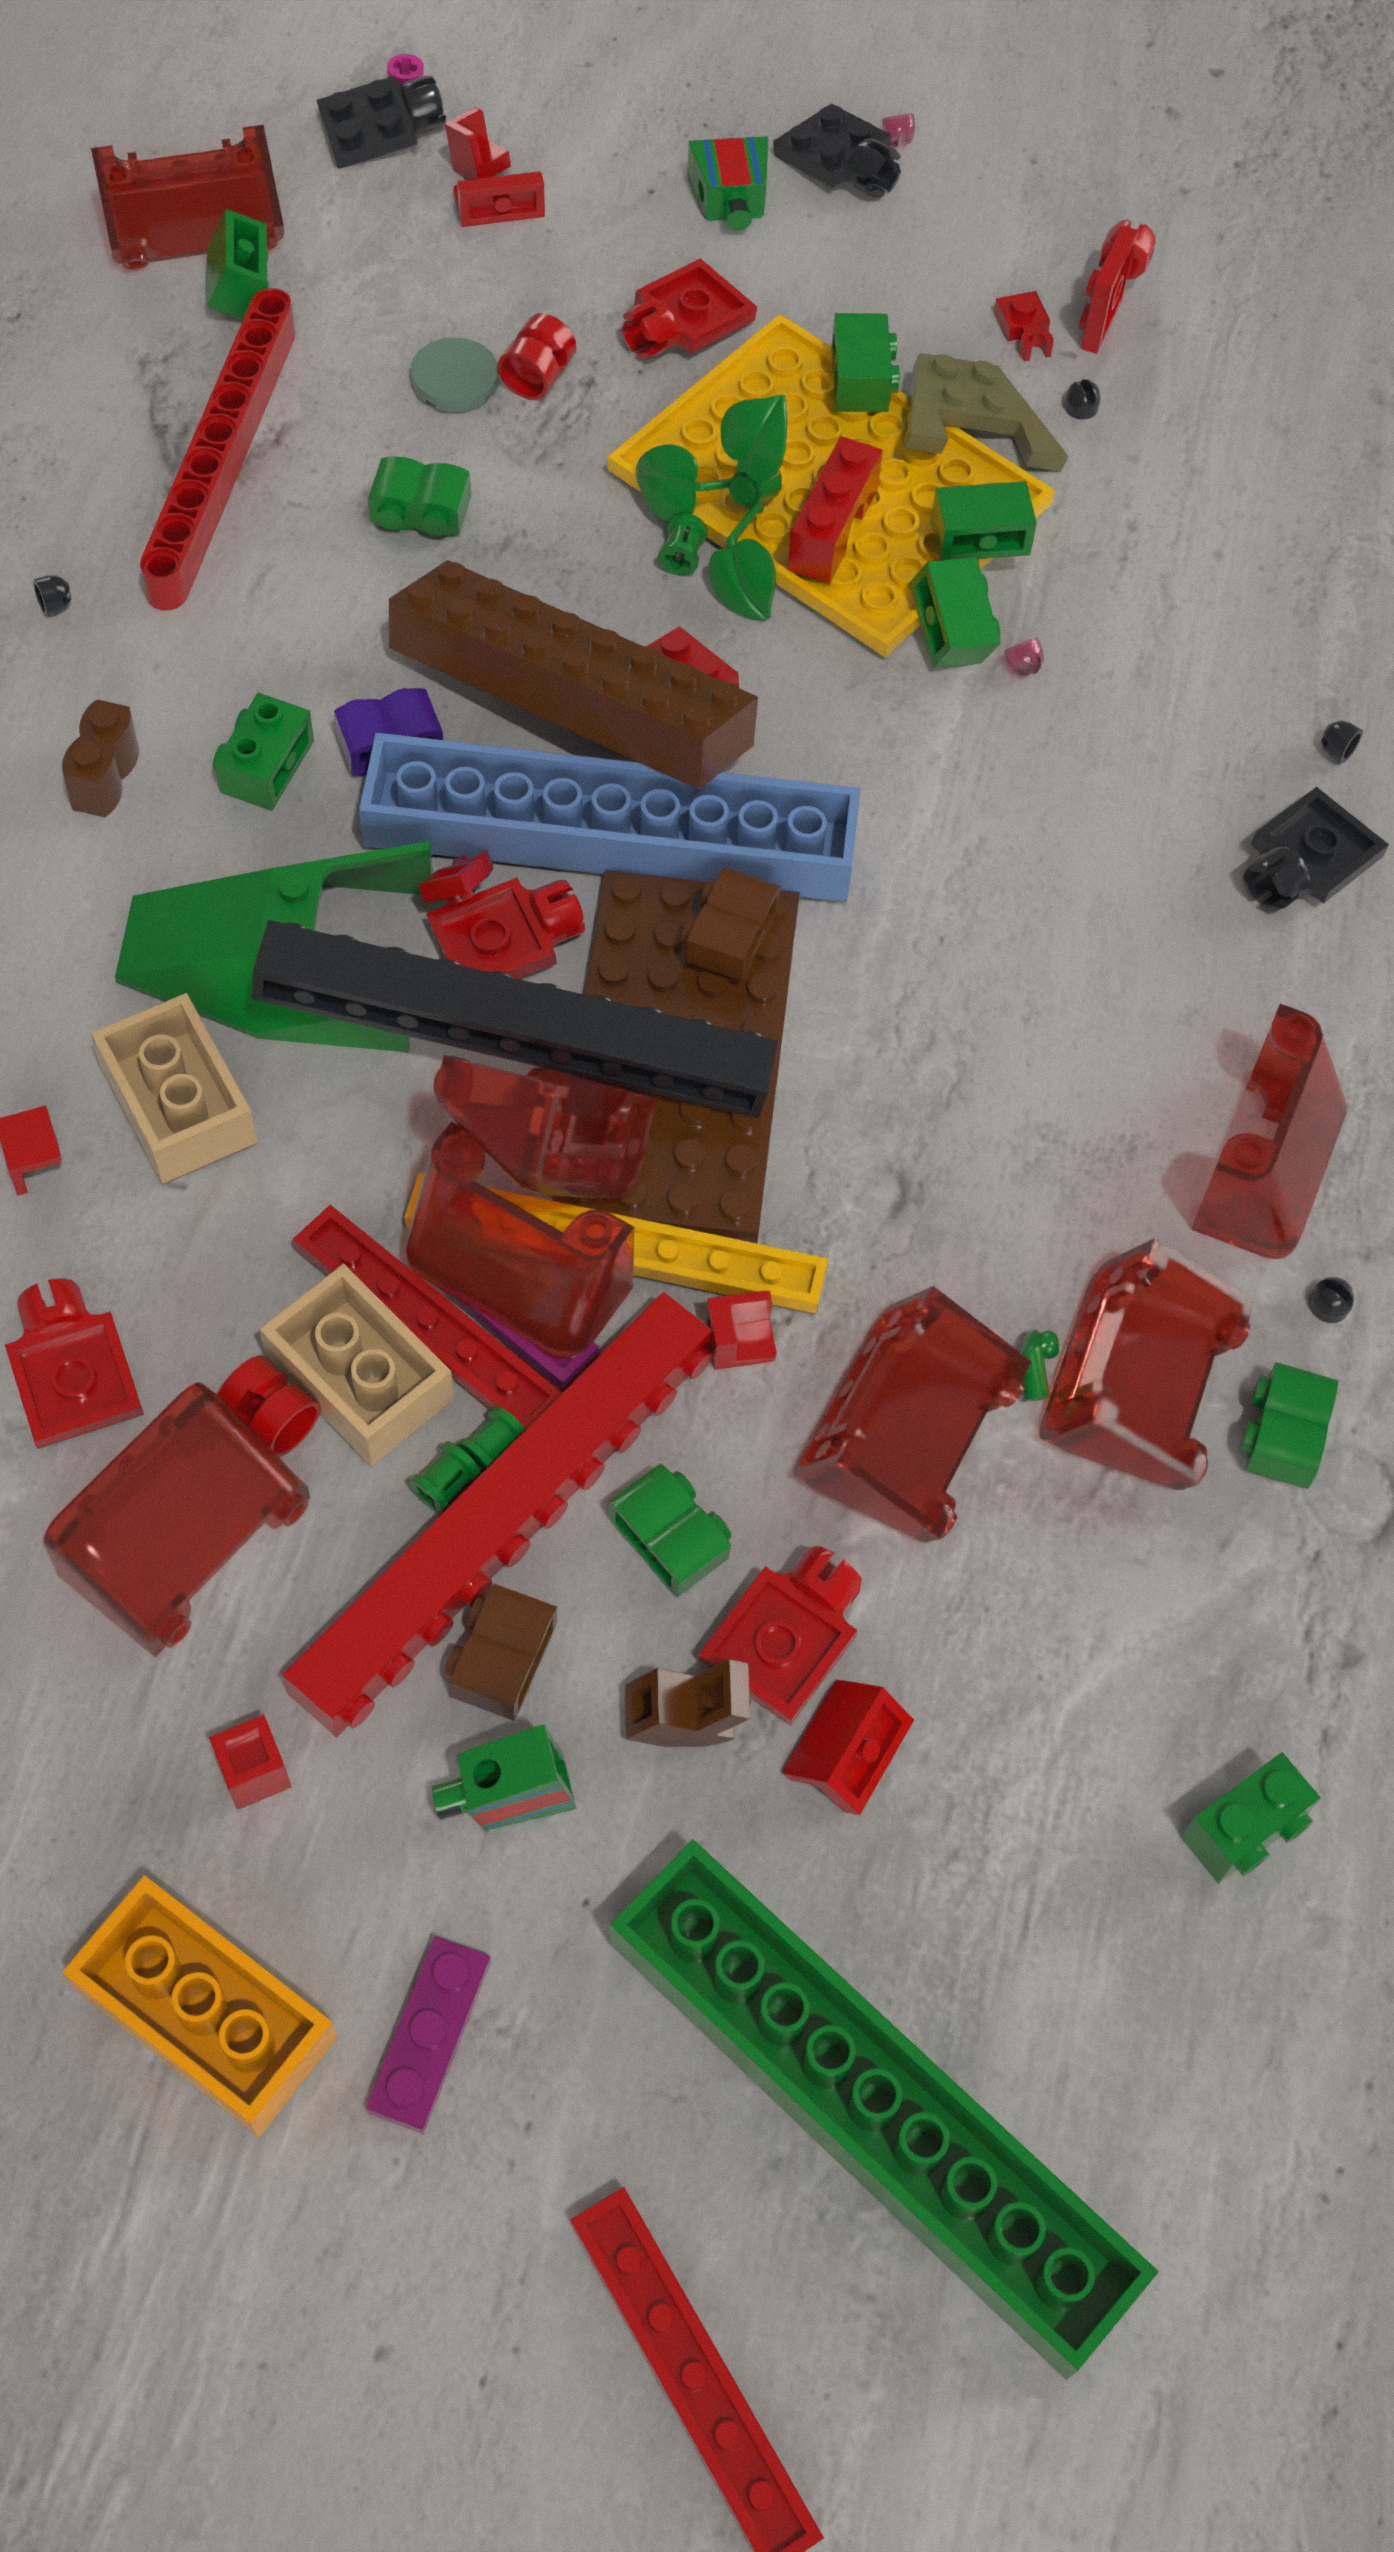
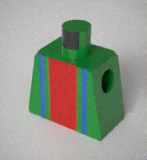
[687,136,769,231]
[432,1724,577,1830]

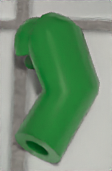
[1018,1329,1059,1402]

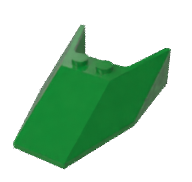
[115,841,433,1052]

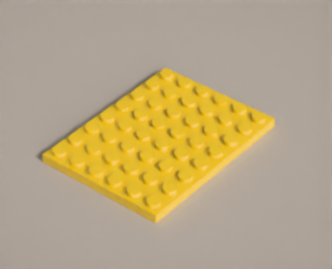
[607,314,1056,658]

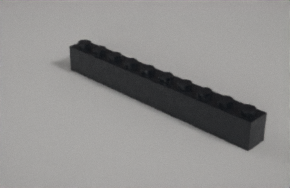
[252,920,778,1118]

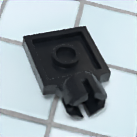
[316,75,446,169]
[773,103,901,197]
[1243,786,1389,911]

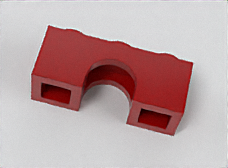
[787,436,883,584]

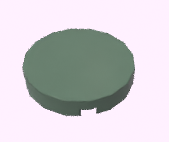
[411,338,498,413]

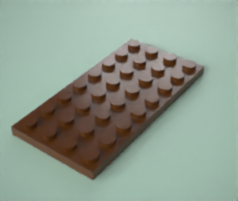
[552,870,800,1244]

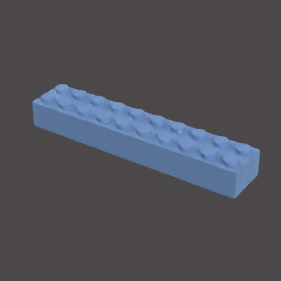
[359,733,861,902]

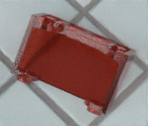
[91,124,284,270]
[1191,1003,1347,1259]
[433,1055,657,1199]
[406,1121,634,1359]
[1039,1238,1255,1491]
[793,1286,1032,1543]
[43,1382,310,1657]

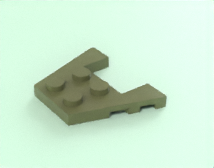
[903,353,1068,472]

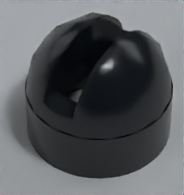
[1064,379,1101,419]
[33,575,71,616]
[1321,720,1363,763]
[1309,1277,1354,1323]

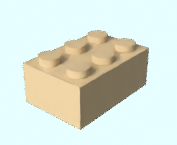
[91,993,258,1184]
[259,1264,454,1467]

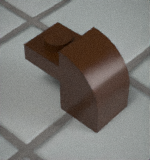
[625,1659,752,1747]

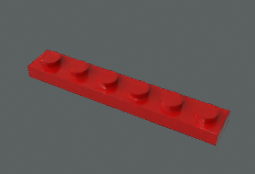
[293,1205,563,1430]
[570,2187,824,2552]

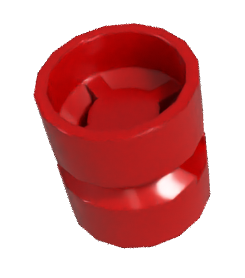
[498,313,576,400]
[215,1355,321,1458]

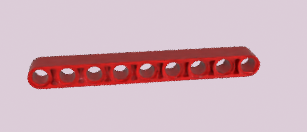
[140,288,295,611]

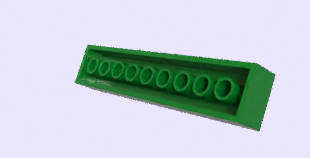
[609,1839,1159,2380]

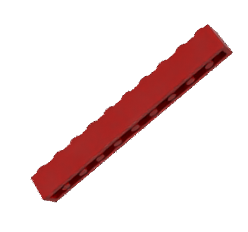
[282,1291,712,1738]

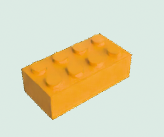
[62,1875,338,2138]

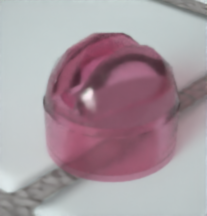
[881,114,916,148]
[1004,638,1044,676]

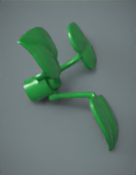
[636,395,788,620]

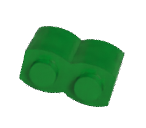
[368,456,472,537]
[1239,1362,1339,1489]
[608,1463,731,1597]

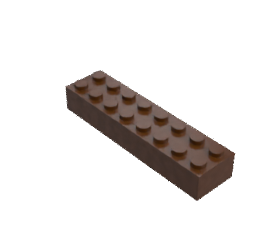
[389,560,758,790]

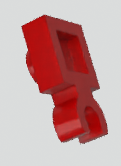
[994,291,1054,362]
[418,850,494,906]

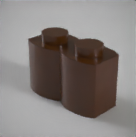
[62,699,139,817]
[681,867,781,981]
[444,1583,557,1721]

